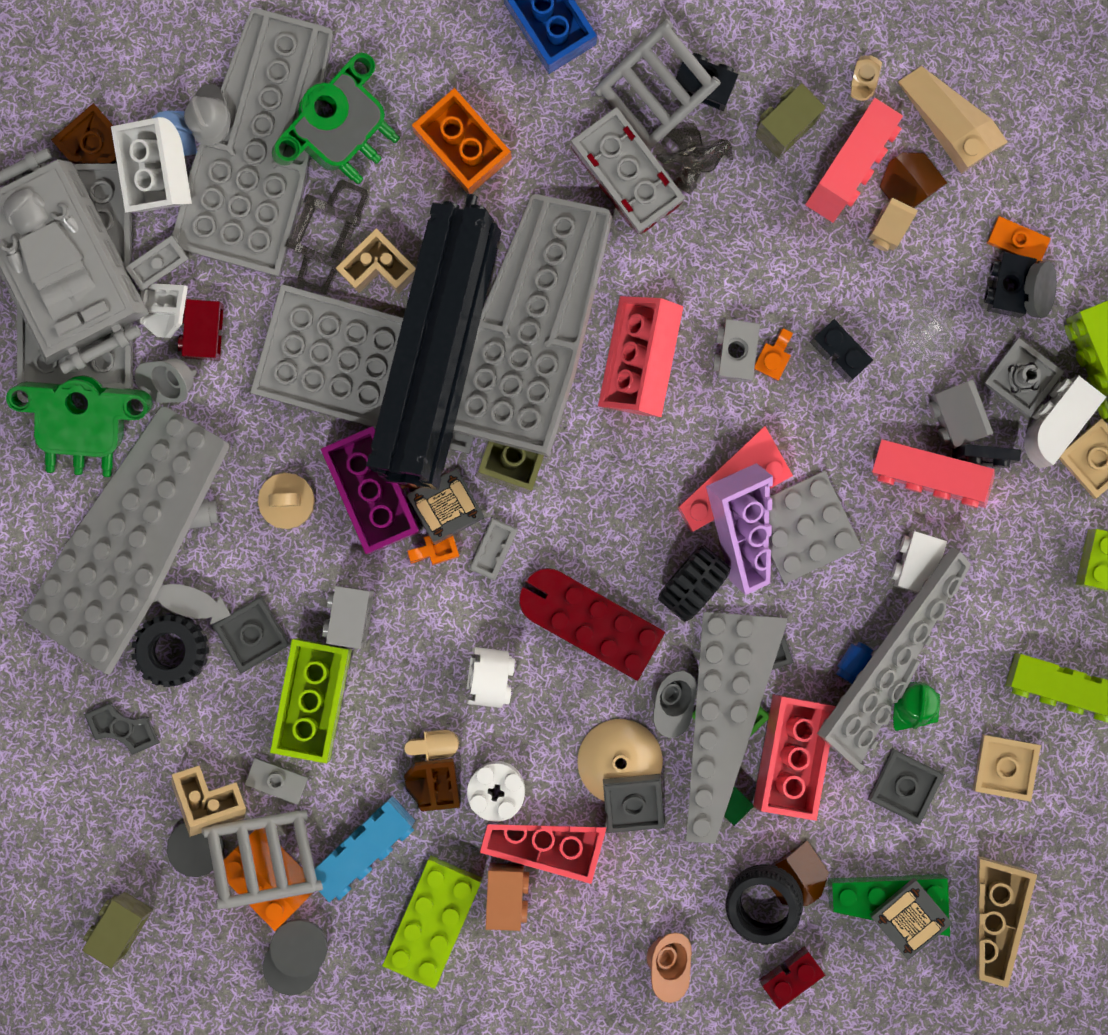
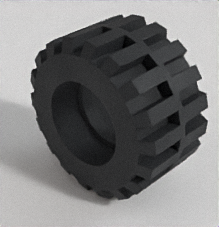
[658,545,731,622]
[131,615,209,687]

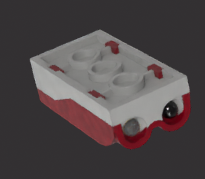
[571,107,685,235]

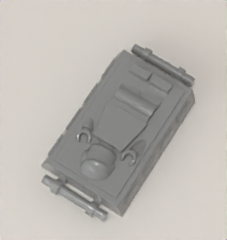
[0,148,149,374]

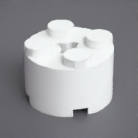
[466,647,515,708]
[467,761,525,822]

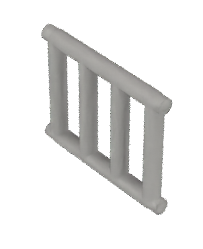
[594,19,721,150]
[202,810,323,910]

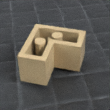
[336,228,416,294]
[172,765,246,837]

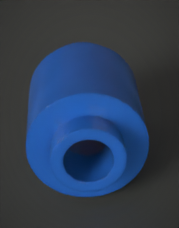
[836,642,874,684]

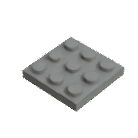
[768,471,862,584]

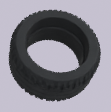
[725,864,803,945]

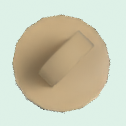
[258,473,315,529]

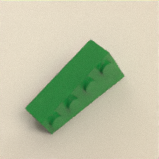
[828,874,950,937]

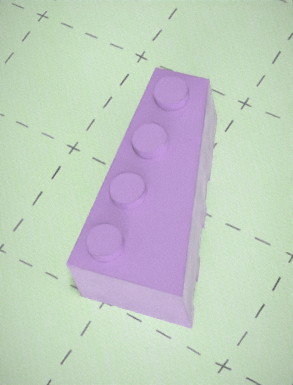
[706,463,773,595]

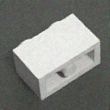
[891,531,947,593]

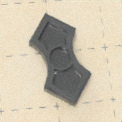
[84,702,160,755]

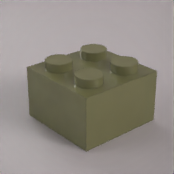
[755,83,826,159]
[474,441,544,495]
[82,892,154,969]

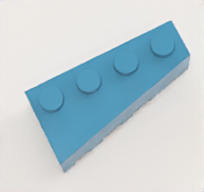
[315,795,416,902]

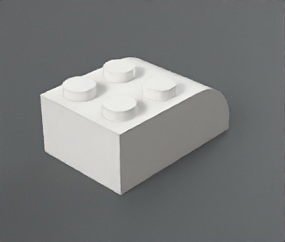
[111,117,192,213]
[1024,376,1106,469]

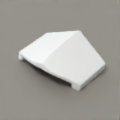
[136,284,188,338]

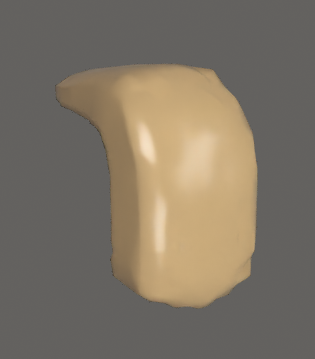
[850,55,882,101]

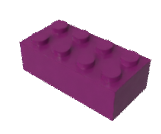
[321,426,421,555]

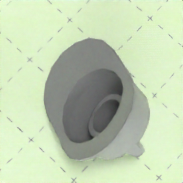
[184,84,231,146]
[134,358,197,403]

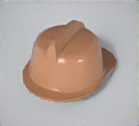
[646,932,692,1003]

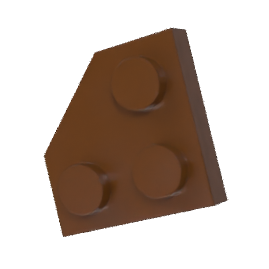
[51,103,117,164]

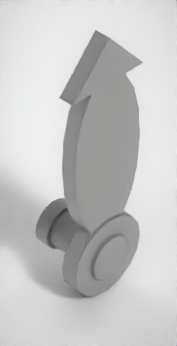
[152,584,231,625]

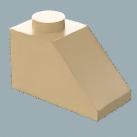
[868,198,918,252]

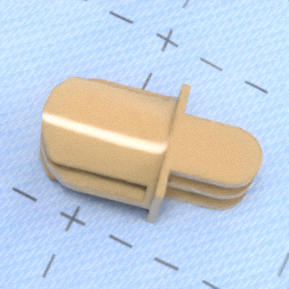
[404,730,459,761]

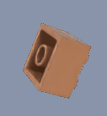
[485,863,529,931]

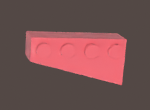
[872,439,995,508]
[480,824,607,884]

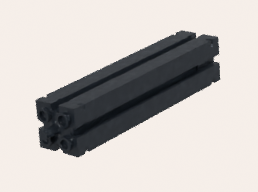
[366,194,502,490]

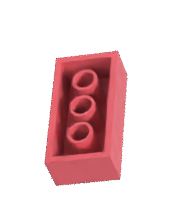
[753,694,836,821]

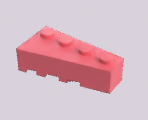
[805,98,903,223]
[678,426,793,532]

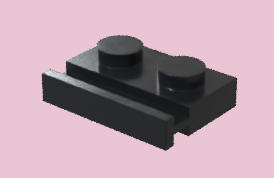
[952,444,1021,468]

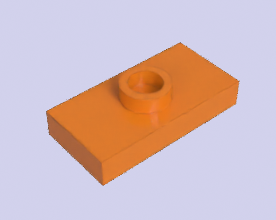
[987,216,1051,264]

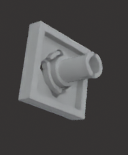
[983,338,1064,418]

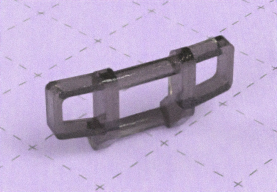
[284,180,369,295]

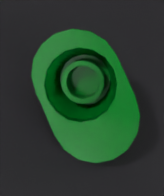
[893,682,940,731]

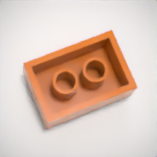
[412,88,512,194]

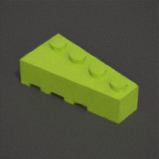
[1005,653,1108,723]

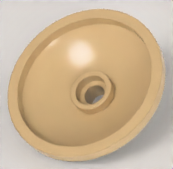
[577,719,663,801]

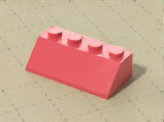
[598,296,683,417]

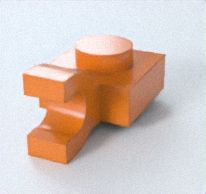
[754,328,793,381]
[407,536,459,566]

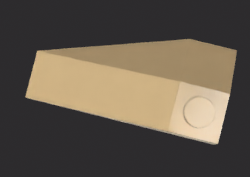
[898,66,1008,174]

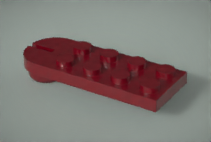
[518,568,666,681]

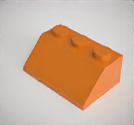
[224,828,312,931]

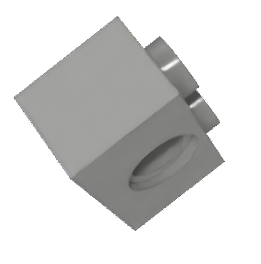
[713,319,760,383]

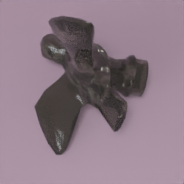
[656,122,734,195]

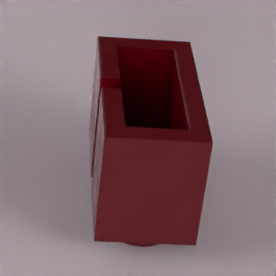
[178,299,224,361]
[759,946,826,1010]

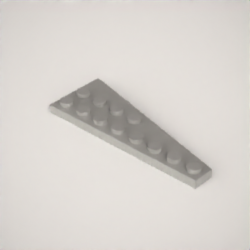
[817,547,971,772]
[686,612,787,844]

